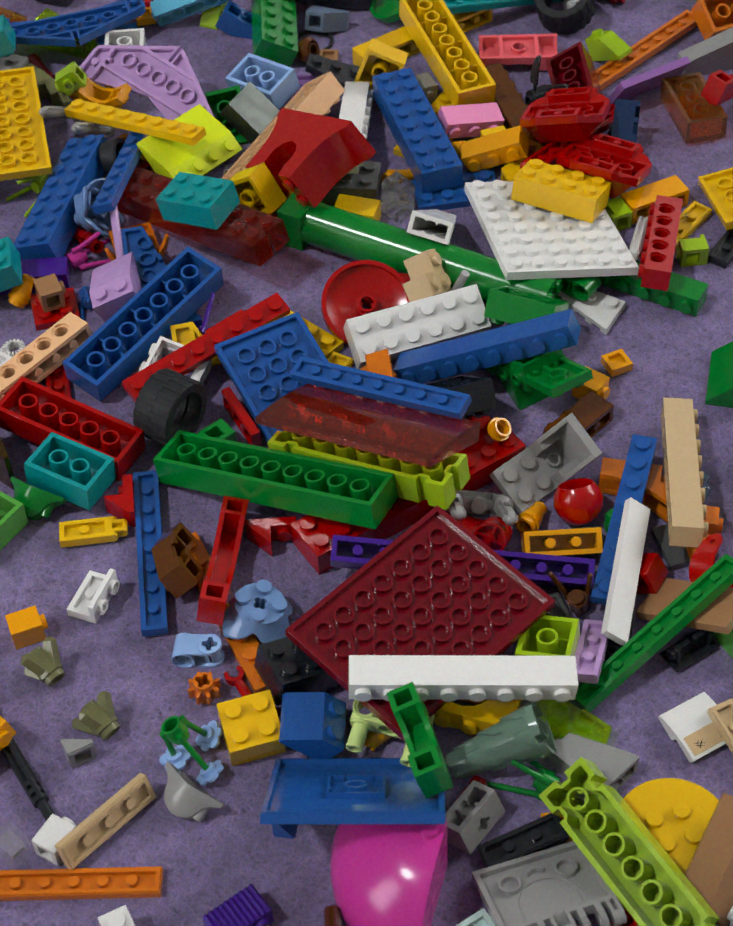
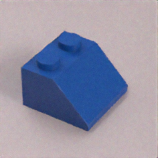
[279,692,346,758]

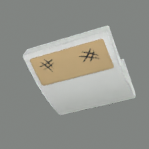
[658,692,726,763]

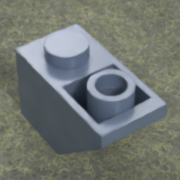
[305,5,349,33]

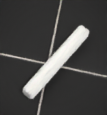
[629,216,648,261]

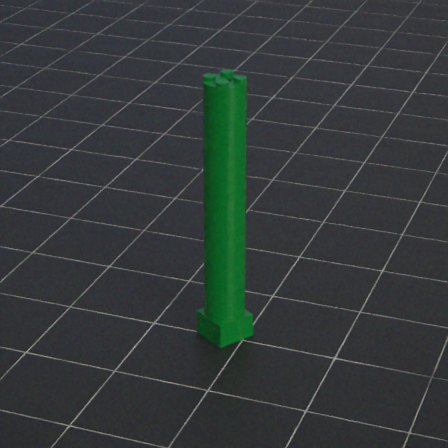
[277,193,563,303]

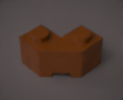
[151,522,206,599]

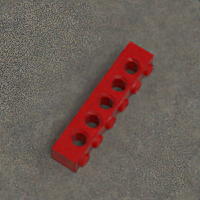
[638,195,683,291]

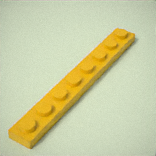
[64,99,206,146]

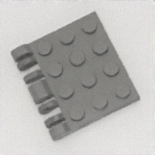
[472,841,627,926]

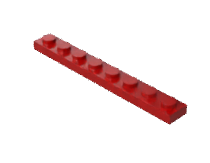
[122,293,290,402]

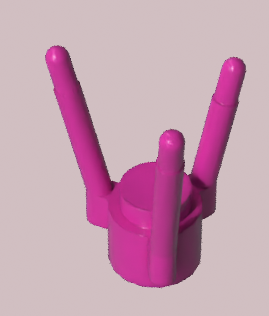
[66,231,111,271]

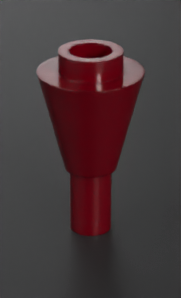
[27,53,55,79]

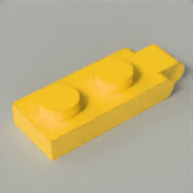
[59,516,128,548]

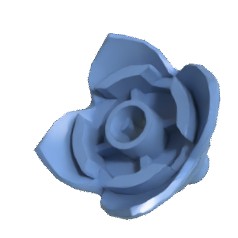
[73,178,126,237]
[222,580,293,643]

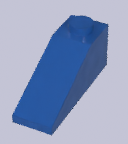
[215,0,252,39]

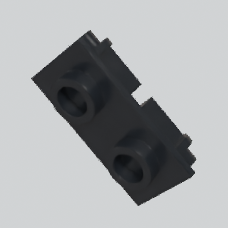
[659,629,718,673]

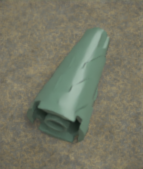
[444,701,557,779]

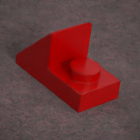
[103,474,136,527]
[245,516,296,556]

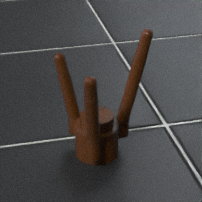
[548,572,593,618]

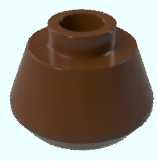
[296,37,319,63]

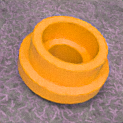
[487,417,512,442]

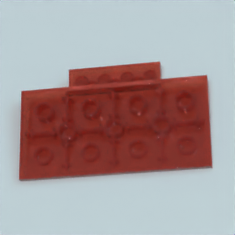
[255,384,480,467]

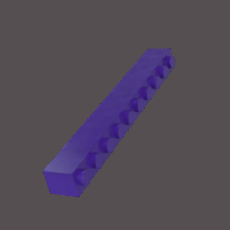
[330,535,595,591]

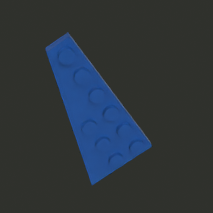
[121,226,202,326]

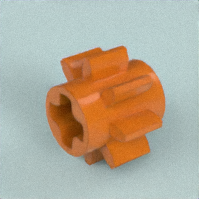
[187,671,221,705]

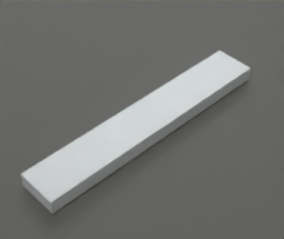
[601,498,650,645]

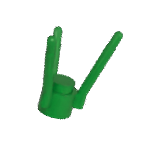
[487,760,561,801]

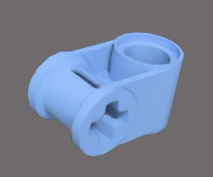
[171,633,225,668]

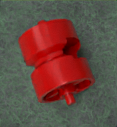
[474,516,512,551]

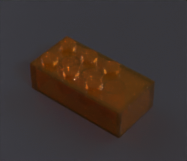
[660,72,728,144]

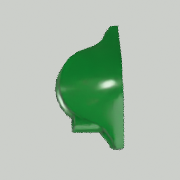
[11,476,68,520]

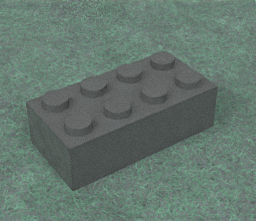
[322,161,382,206]

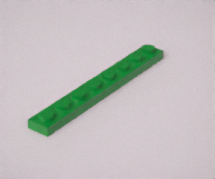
[573,554,733,713]

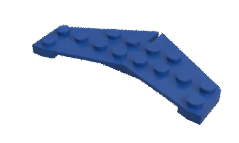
[7,0,146,47]

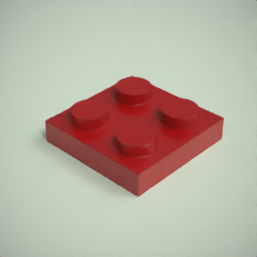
[30,287,80,331]

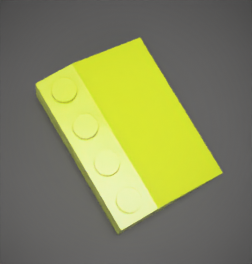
[136,104,242,187]

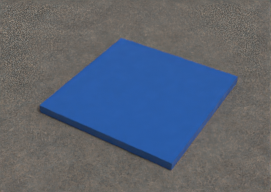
[260,758,445,824]

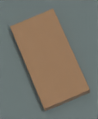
[636,577,733,634]

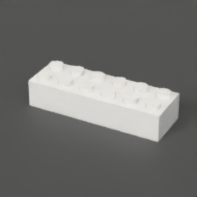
[343,284,491,369]

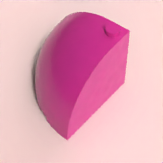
[330,821,447,926]

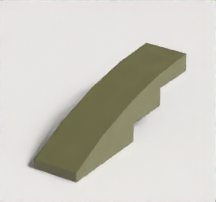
[26,63,71,106]

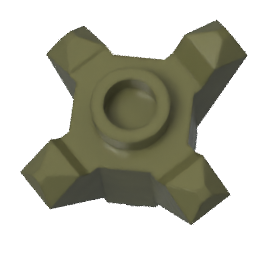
[21,636,65,687]
[72,691,121,741]

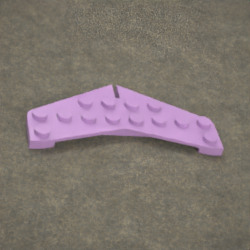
[80,45,214,120]

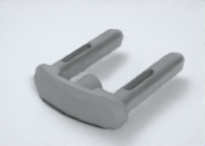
[39,106,116,138]
[446,490,518,526]

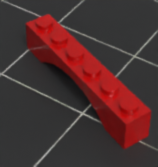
[700,70,733,106]
[196,496,249,626]

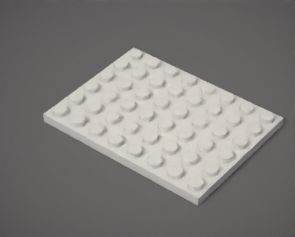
[464,180,639,280]

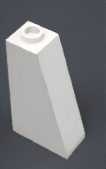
[407,209,456,245]

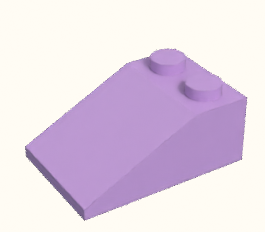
[89,252,142,322]

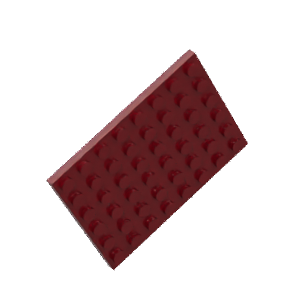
[285,505,555,741]

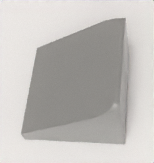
[60,739,97,769]

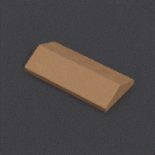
[684,793,733,926]

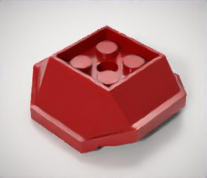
[520,86,611,143]
[556,133,652,198]

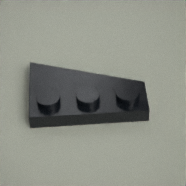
[305,53,360,88]

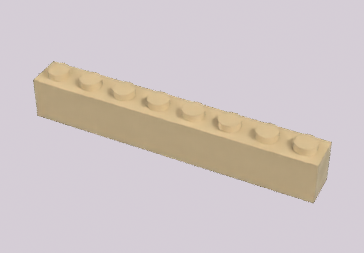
[661,397,708,548]

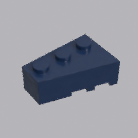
[608,99,641,143]

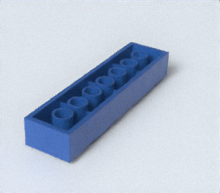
[372,68,463,194]
[14,134,107,260]
[63,247,224,402]

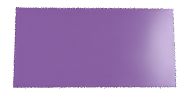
[608,57,691,105]

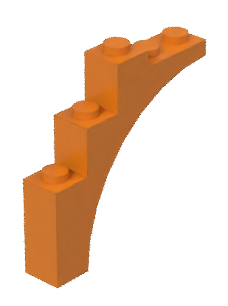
[599,457,724,562]

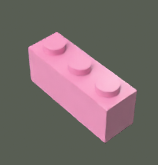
[437,102,505,139]

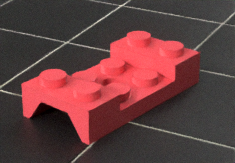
[479,34,558,70]

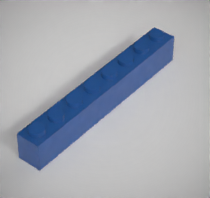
[394,309,581,384]

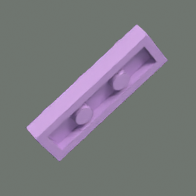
[575,619,609,684]

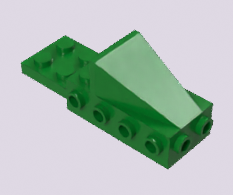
[484,324,593,411]

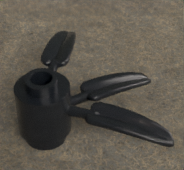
[525,55,569,105]

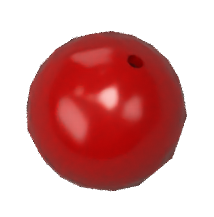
[553,478,603,526]

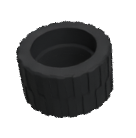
[534,0,595,35]
[133,368,207,446]

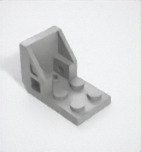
[489,413,602,514]

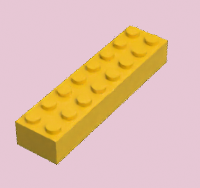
[399,0,496,106]

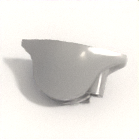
[164,761,226,823]

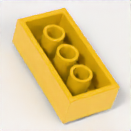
[511,159,611,223]

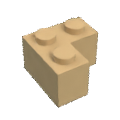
[402,249,451,302]

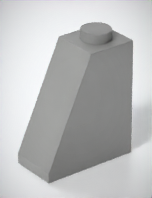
[549,733,639,791]

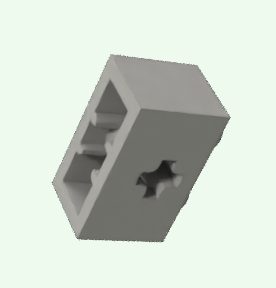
[445,780,505,854]

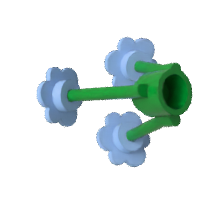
[159,715,224,786]

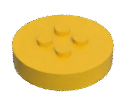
[624,778,719,874]

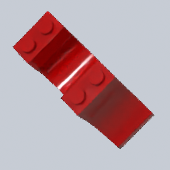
[245,108,376,208]

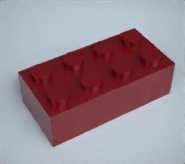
[546,41,602,94]

